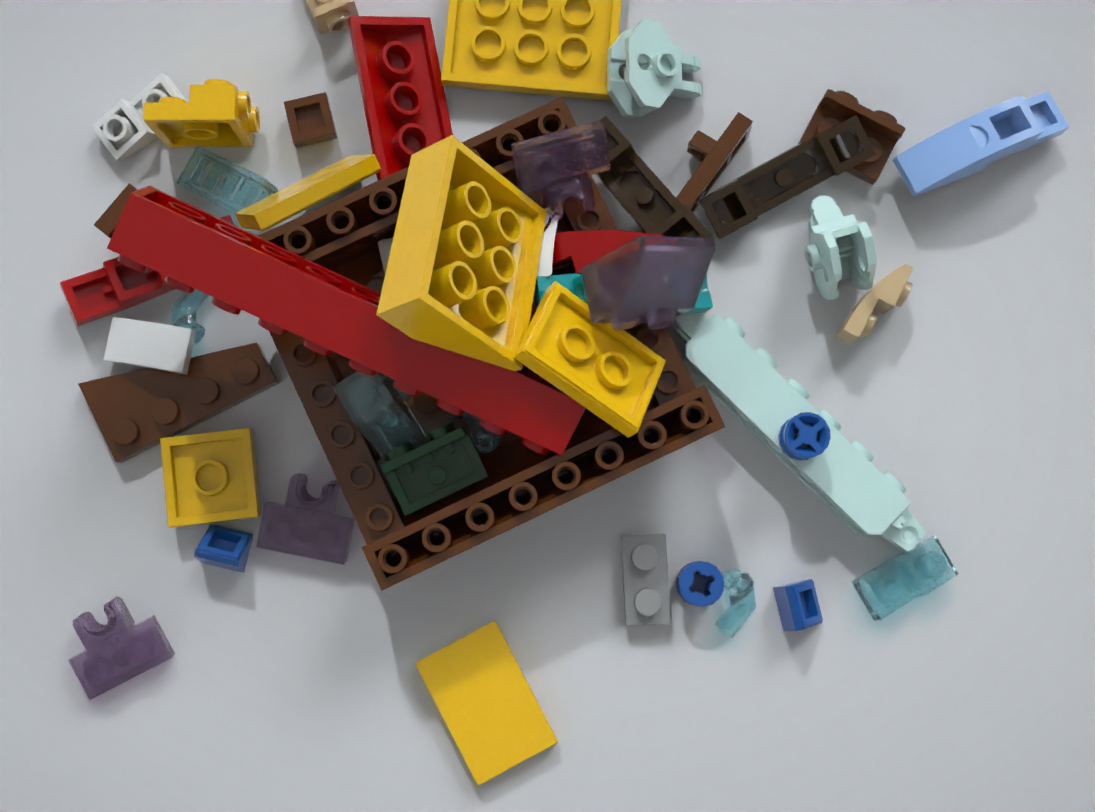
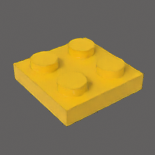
[160,428,261,528]

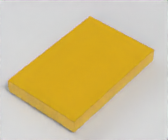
[234,154,381,231]
[514,281,666,438]
[415,620,558,786]

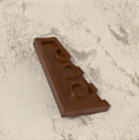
[78,342,279,463]

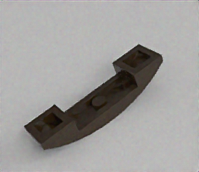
[581,115,714,268]
[699,115,876,239]

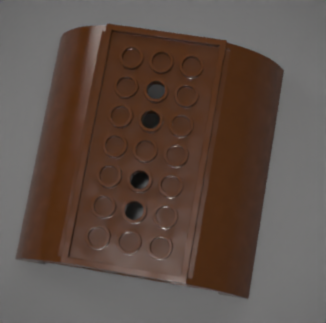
[258,96,725,591]

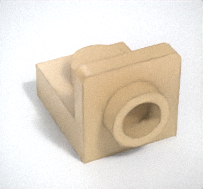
[305,0,359,34]

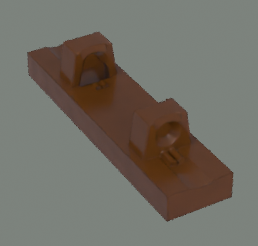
[636,112,753,269]

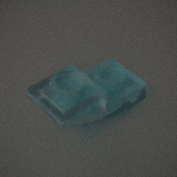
[852,535,958,621]

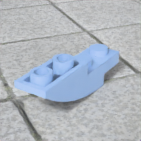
[892,91,1069,197]

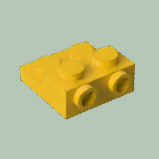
[143,79,260,148]

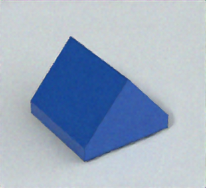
[194,524,253,573]
[773,579,823,631]

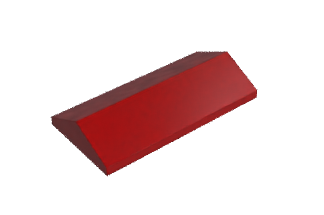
[348,16,453,181]

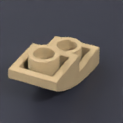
[834,264,913,345]

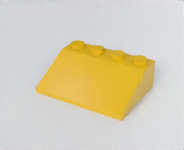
[376,135,547,371]

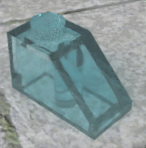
[332,371,430,462]

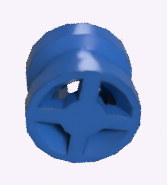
[778,412,831,461]
[676,561,724,607]

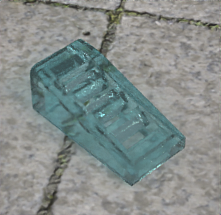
[176,145,278,214]

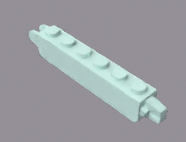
[668,313,926,552]

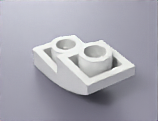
[91,73,188,161]
[103,317,196,375]

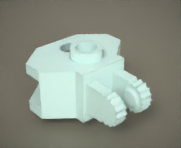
[607,18,701,119]
[804,195,877,300]

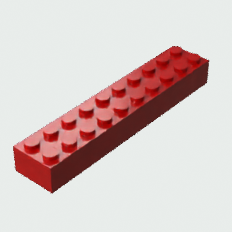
[107,186,586,455]

